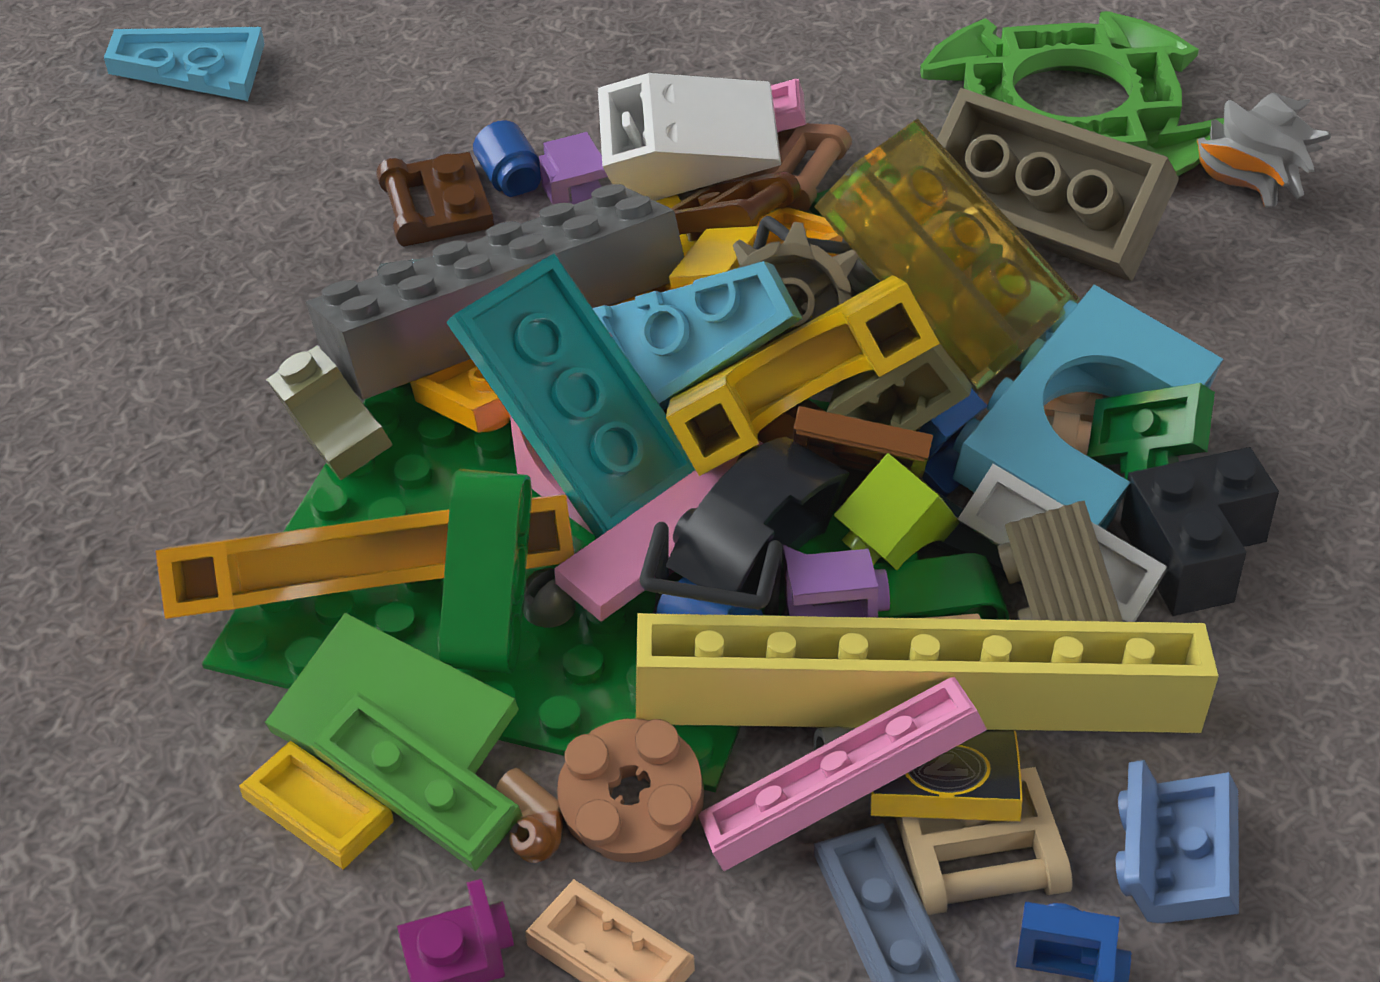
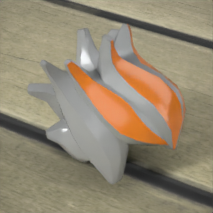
[1197,92,1331,208]

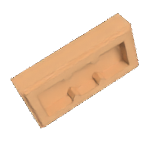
[525,879,695,982]

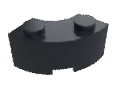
[666,437,850,595]

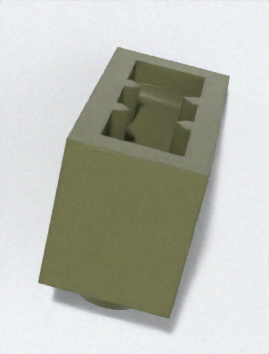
[827,344,972,431]
[266,346,393,480]

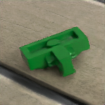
[1087,383,1215,498]

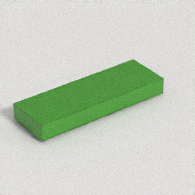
[310,692,523,872]

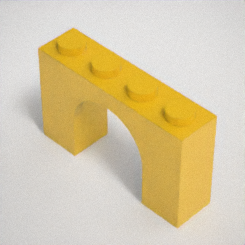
[666,275,940,476]

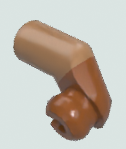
[496,768,564,863]

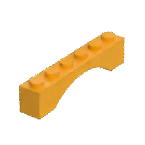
[155,494,574,619]

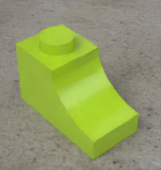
[834,453,960,570]

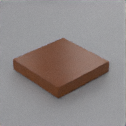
[793,406,933,481]

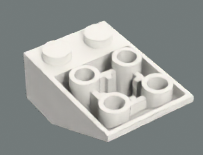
[598,73,781,201]

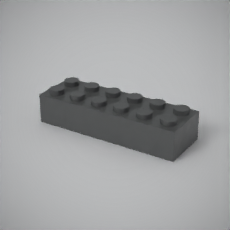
[306,184,684,400]

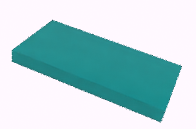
[446,253,695,539]

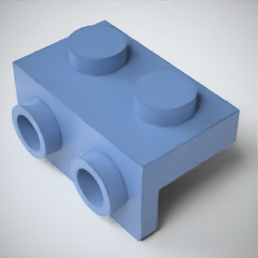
[1116,760,1239,923]

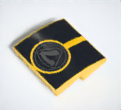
[871,730,1023,822]

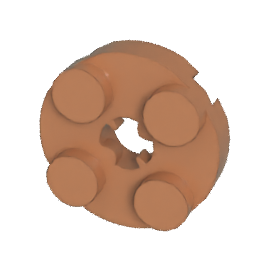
[557,719,704,862]

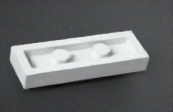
[958,464,1167,622]

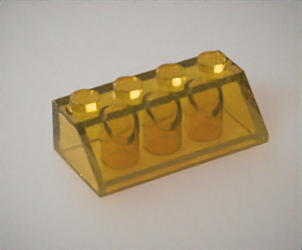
[814,118,1080,389]

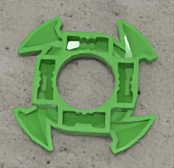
[920,11,1224,176]

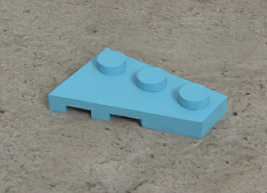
[104,27,265,101]
[593,261,803,410]

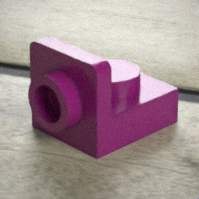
[397,878,514,982]

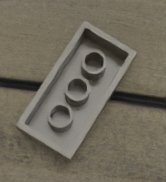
[914,88,1179,282]

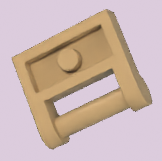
[896,767,1072,915]

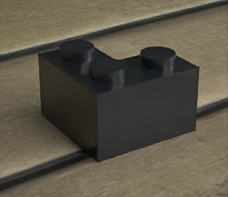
[1120,447,1279,616]

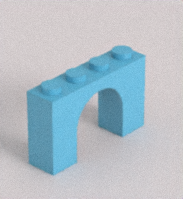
[953,284,1223,530]

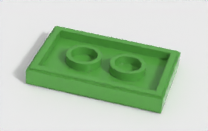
[265,613,519,774]

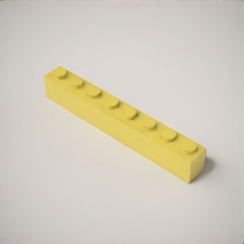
[636,613,1219,733]

